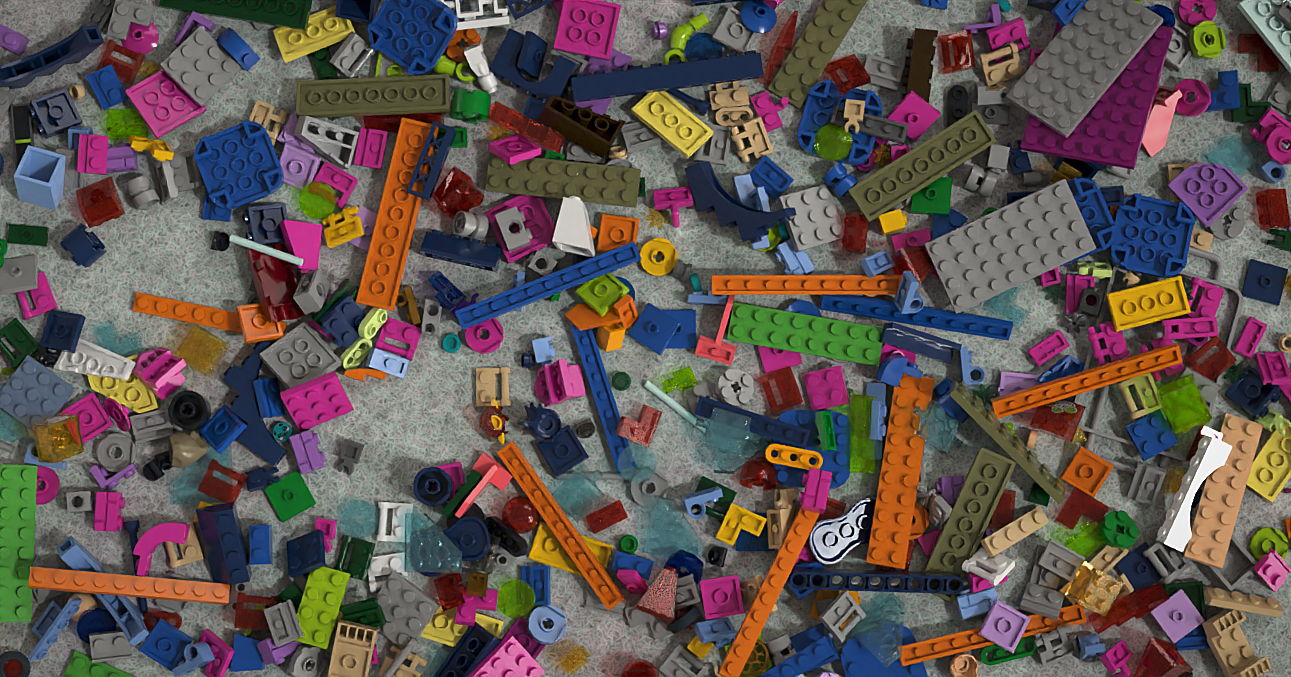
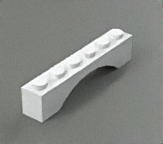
[1156,435,1232,553]

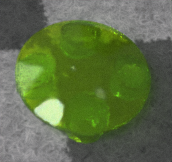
[814,124,852,161]

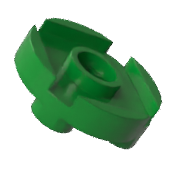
[1100,510,1139,550]

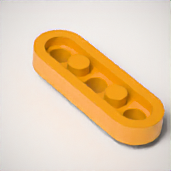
[765,444,823,470]

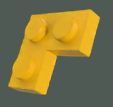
[128,134,174,161]
[716,503,767,546]

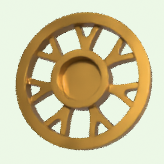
[742,639,769,675]

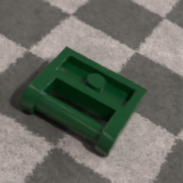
[0,318,40,369]
[691,476,737,524]
[333,535,376,581]

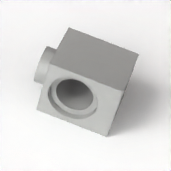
[985,144,1010,175]
[527,250,558,277]
[64,491,95,513]

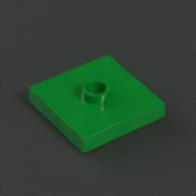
[911,177,953,216]
[264,470,317,523]

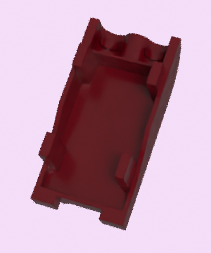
[246,244,305,323]

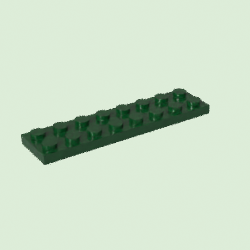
[159,0,312,31]

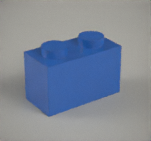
[249,525,273,565]
[611,551,654,580]

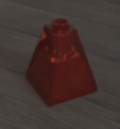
[891,245,935,284]
[635,565,678,623]
[1134,637,1193,677]

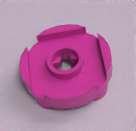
[1177,0,1216,28]
[1174,79,1211,117]
[1265,126,1291,165]
[465,318,504,354]

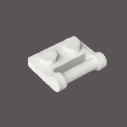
[376,502,413,543]
[962,546,1015,586]
[368,552,409,593]

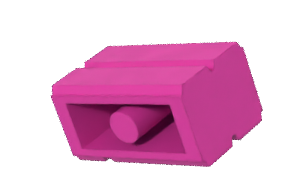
[798,468,832,514]
[93,492,125,532]

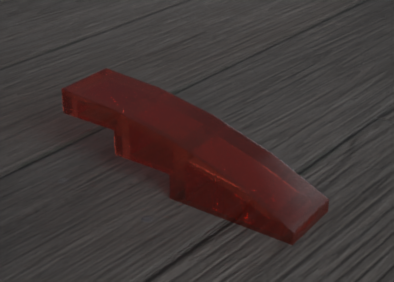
[763,11,798,86]
[487,101,567,153]
[363,112,444,134]
[1088,583,1170,634]

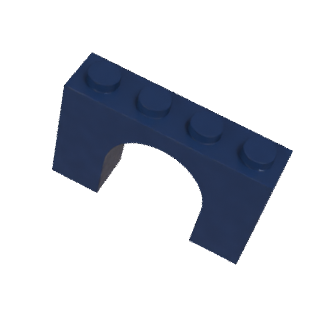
[489,28,579,104]

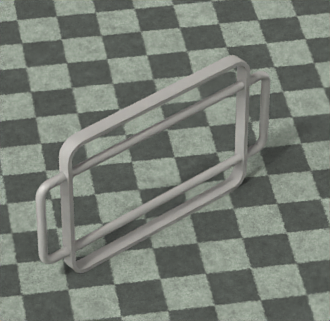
[1069,246,1243,474]

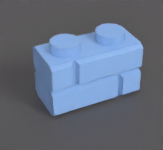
[774,239,815,275]
[955,587,998,620]

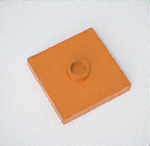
[596,213,640,253]
[236,303,284,344]
[1060,445,1114,498]

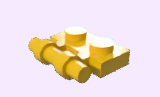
[322,206,364,249]

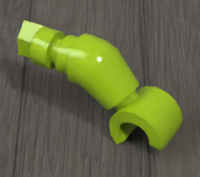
[664,12,709,65]
[433,55,475,84]

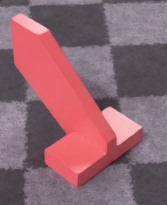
[1141,85,1183,157]
[694,295,737,365]
[455,452,513,518]

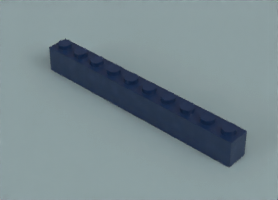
[571,50,764,103]

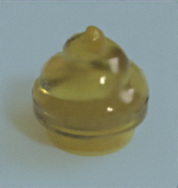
[141,60,160,78]
[1065,425,1086,444]

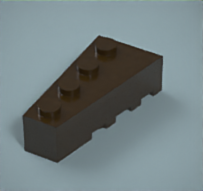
[901,28,938,103]
[538,94,626,159]

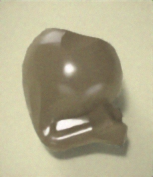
[168,430,209,468]

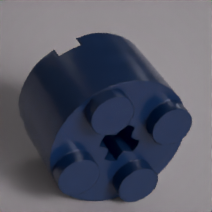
[60,223,107,268]
[413,467,454,507]

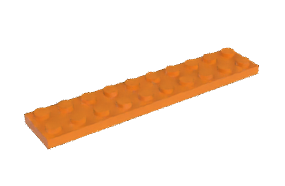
[356,117,440,312]
[866,373,935,569]

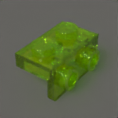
[106,108,148,140]
[1064,521,1105,561]

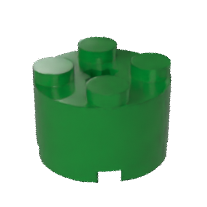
[451,89,491,124]

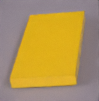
[1105,276,1191,332]
[528,521,613,577]

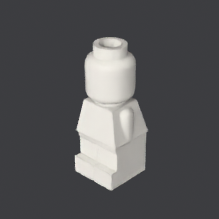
[464,41,498,94]

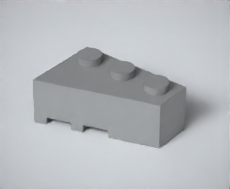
[294,116,359,169]

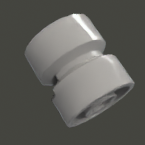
[964,165,998,198]
[125,175,160,210]
[453,211,488,239]
[765,633,796,665]

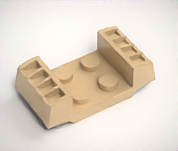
[1202,608,1272,677]
[328,619,379,677]

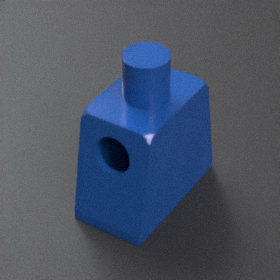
[230,634,265,672]

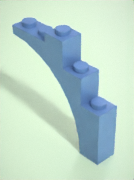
[56,535,149,646]

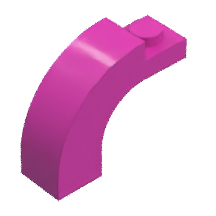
[133,522,191,576]

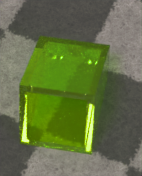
[1157,373,1213,434]

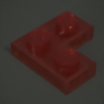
[1238,34,1279,72]
[615,405,662,448]
[1055,487,1109,530]

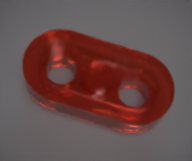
[143,610,183,631]

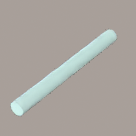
[229,234,304,266]
[644,380,709,433]

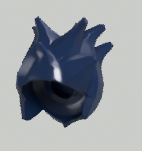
[518,402,562,442]

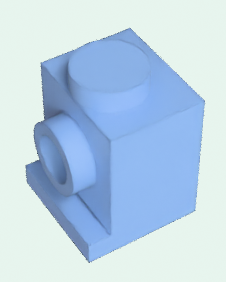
[532,337,555,367]

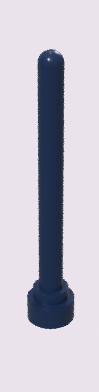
[628,65,711,116]
[123,520,148,613]

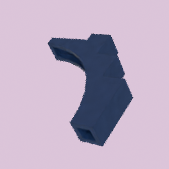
[0,25,104,89]
[684,161,797,244]
[223,341,288,467]

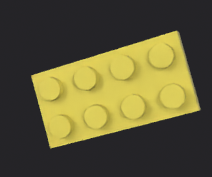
[273,5,355,63]
[631,91,713,159]
[1246,418,1291,503]
[421,599,504,647]

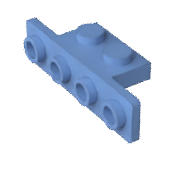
[733,174,771,250]
[863,383,887,460]
[28,598,83,661]

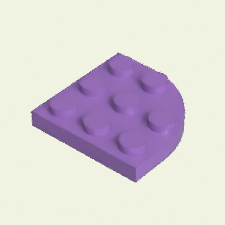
[1166,163,1249,228]

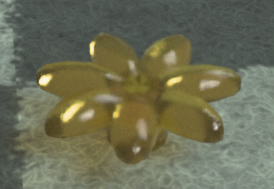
[488,122,513,141]
[874,143,890,167]
[645,207,670,230]

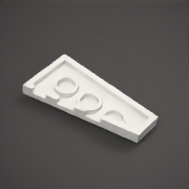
[53,338,136,380]

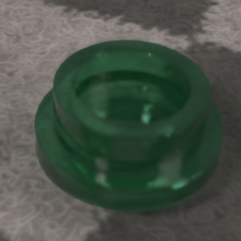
[612,372,631,391]

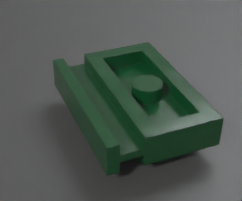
[339,597,387,627]

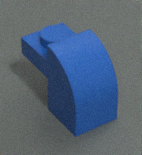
[216,27,261,71]
[875,354,923,387]
[933,377,970,424]

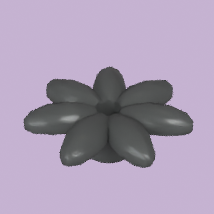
[1061,312,1086,333]

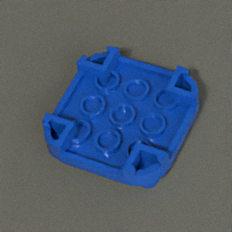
[367,0,459,75]
[797,80,882,165]
[194,120,284,210]
[1060,176,1116,266]
[1109,193,1195,278]
[773,410,852,489]
[839,624,928,677]

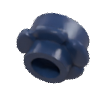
[521,351,535,370]

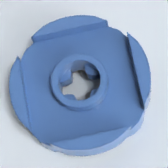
[527,605,567,645]

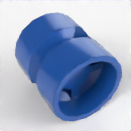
[822,162,858,198]

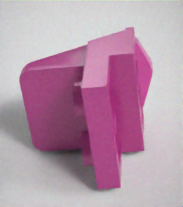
[132,347,187,400]
[534,359,586,407]

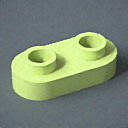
[358,307,387,339]
[340,337,372,371]

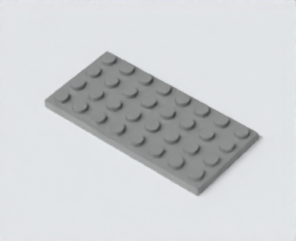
[1006,0,1163,138]
[924,178,1097,314]

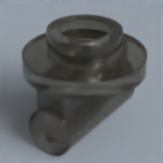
[573,417,596,439]

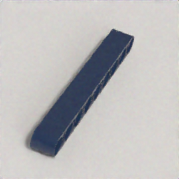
[788,568,964,594]

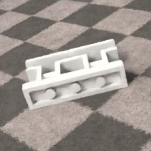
[440,0,510,30]

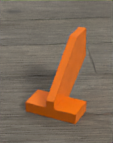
[564,294,639,331]

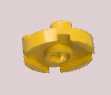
[640,238,678,277]

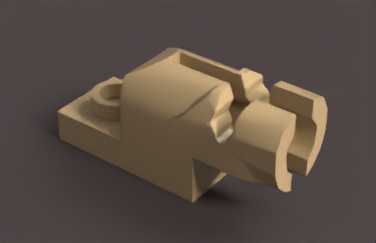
[766,488,796,549]

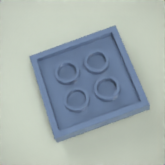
[0,355,76,436]

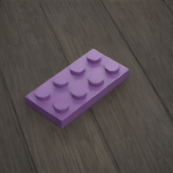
[569,48,632,115]

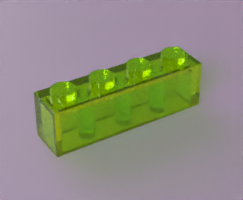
[850,395,876,474]

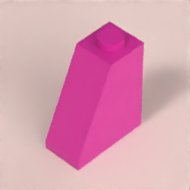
[280,220,322,274]

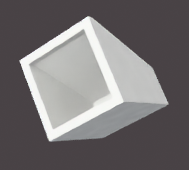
[552,196,596,258]

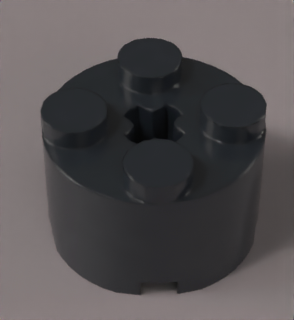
[168,390,211,431]

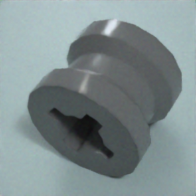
[671,259,692,282]

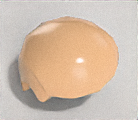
[67,592,98,622]
[949,653,979,677]

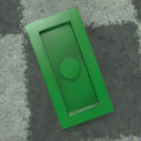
[813,411,837,451]

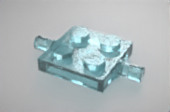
[1205,134,1259,179]
[913,400,963,454]
[695,407,761,455]
[552,468,605,522]

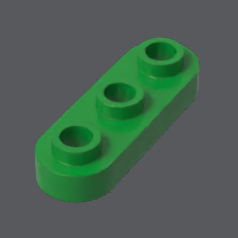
[979,636,1038,666]

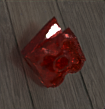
[432,166,485,219]

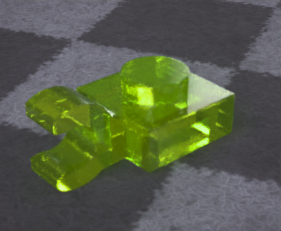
[662,366,698,394]

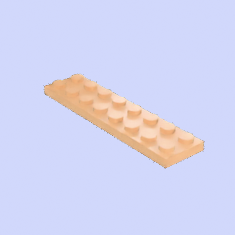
[1183,413,1263,569]

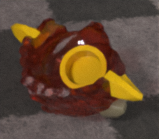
[480,398,509,445]

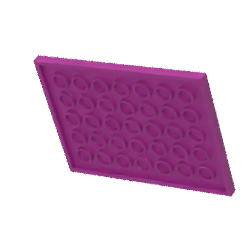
[1020,21,1173,170]

